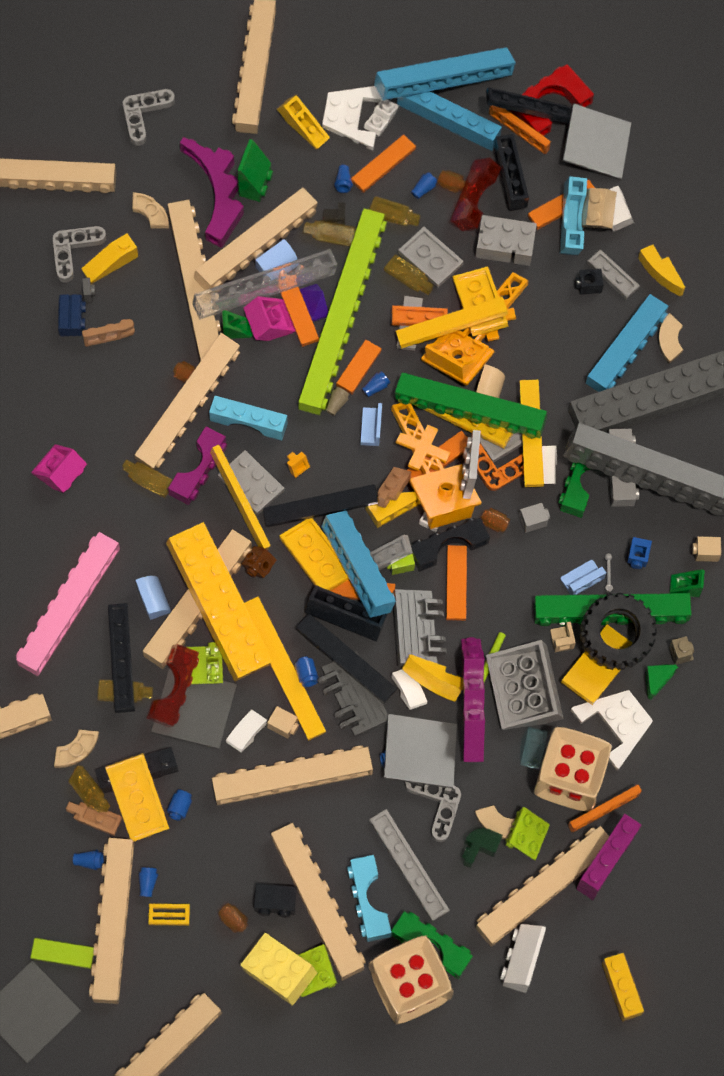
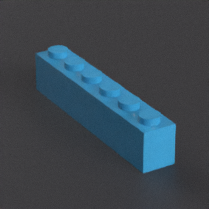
[397,91,502,151]
[586,294,668,392]
[321,511,396,618]

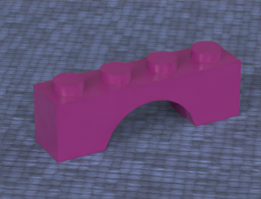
[168,426,227,505]

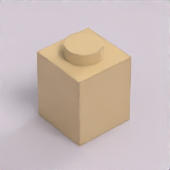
[692,537,721,562]
[267,706,299,739]

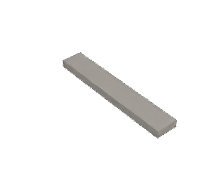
[369,809,450,922]

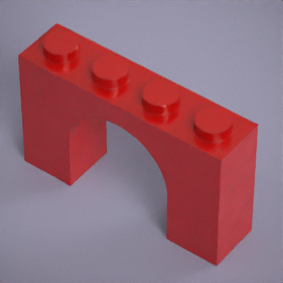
[510,64,594,136]

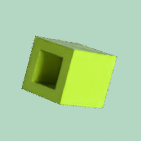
[387,554,415,575]

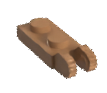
[82,319,135,347]

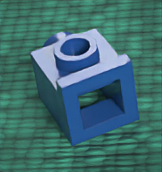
[627,537,652,569]

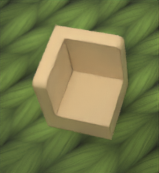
[550,622,576,652]

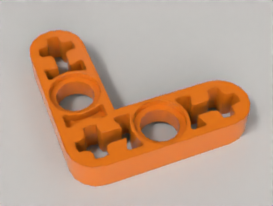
[477,444,524,491]

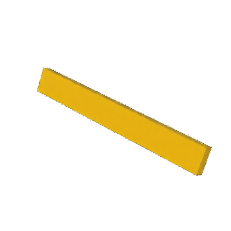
[244,597,326,741]

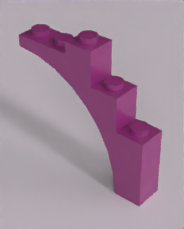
[180,137,244,248]
[461,637,485,762]

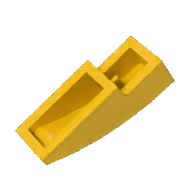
[638,245,685,296]
[402,654,463,702]

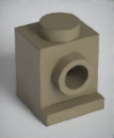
[669,636,694,665]

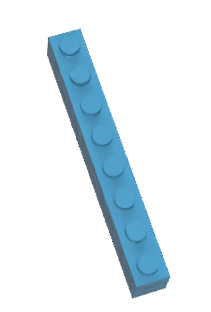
[374,47,516,100]

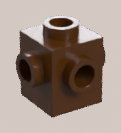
[242,546,277,578]

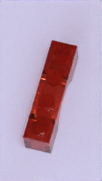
[451,157,501,231]
[147,644,199,727]

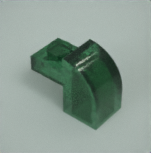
[462,828,503,868]

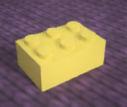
[240,933,317,1006]

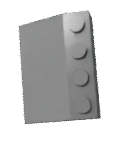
[486,640,564,730]

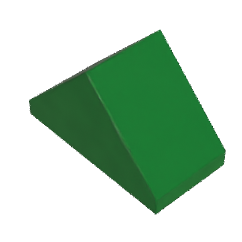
[222,310,253,339]
[670,569,705,597]
[645,665,678,700]

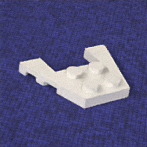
[323,86,382,150]
[570,690,653,770]

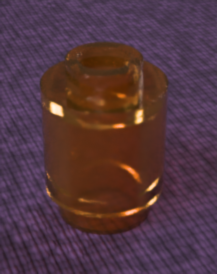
[438,170,466,193]
[173,361,196,383]
[481,508,511,533]
[218,903,248,933]

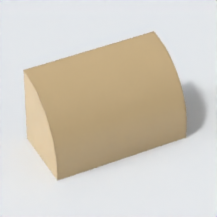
[476,364,505,398]

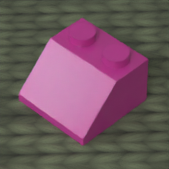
[244,296,295,341]
[31,444,87,493]

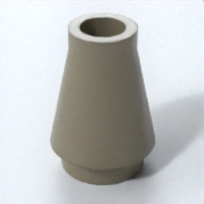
[325,387,350,416]

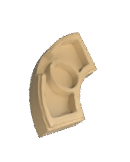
[133,193,169,228]
[659,314,683,364]
[54,730,99,768]
[475,806,515,840]

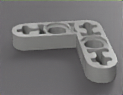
[123,89,175,146]
[53,226,106,283]
[405,782,461,842]

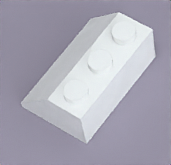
[500,924,546,993]

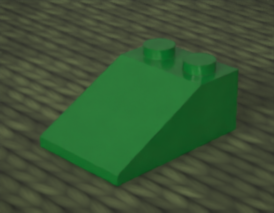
[238,139,274,202]

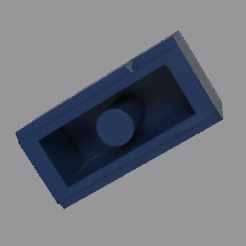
[58,294,86,336]

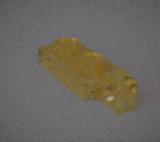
[370,196,420,226]
[303,220,355,246]
[384,255,433,295]
[122,460,173,498]
[98,680,153,703]
[68,766,110,812]

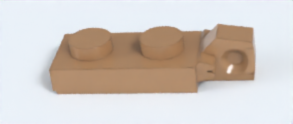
[378,467,411,508]
[66,802,122,836]

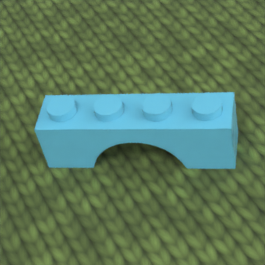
[560,176,587,255]
[209,396,288,440]
[347,855,391,942]

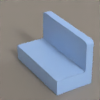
[360,403,382,446]
[560,560,606,595]

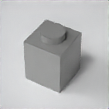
[519,503,550,533]

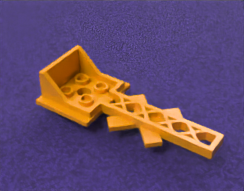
[421,272,528,386]
[391,403,482,529]

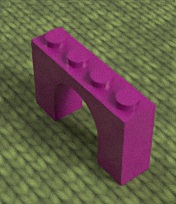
[576,814,641,900]

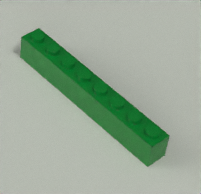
[395,372,547,438]
[534,593,691,626]

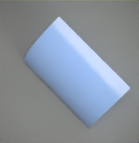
[255,239,298,283]
[136,576,172,620]

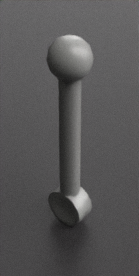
[605,553,613,592]

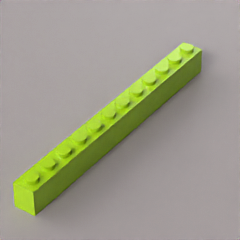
[299,208,387,415]

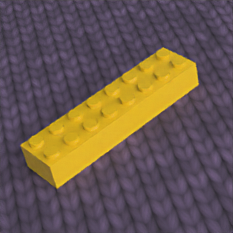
[166,522,273,681]

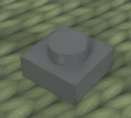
[82,278,95,303]

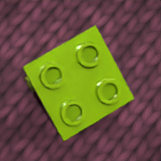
[183,642,223,685]
[505,807,550,861]
[298,944,337,997]

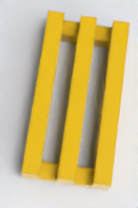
[148,904,190,926]

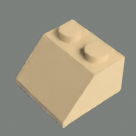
[582,188,617,229]

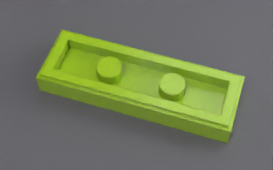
[31,938,94,969]

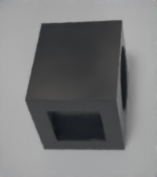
[575,268,604,295]

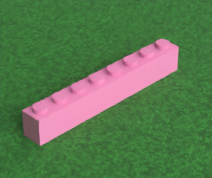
[16,532,120,676]

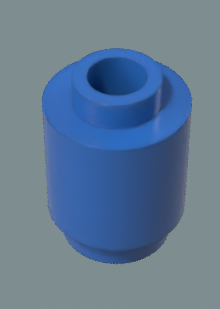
[295,657,318,687]
[167,790,192,821]

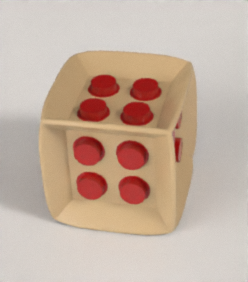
[534,727,612,811]
[369,935,453,1025]

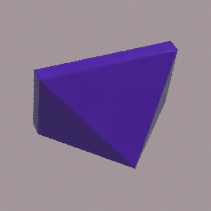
[299,284,328,322]

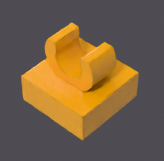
[287,452,310,478]

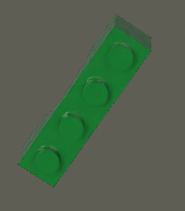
[559,462,590,518]
[391,911,473,980]

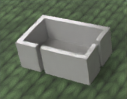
[476,215,537,266]

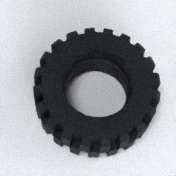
[580,593,657,670]

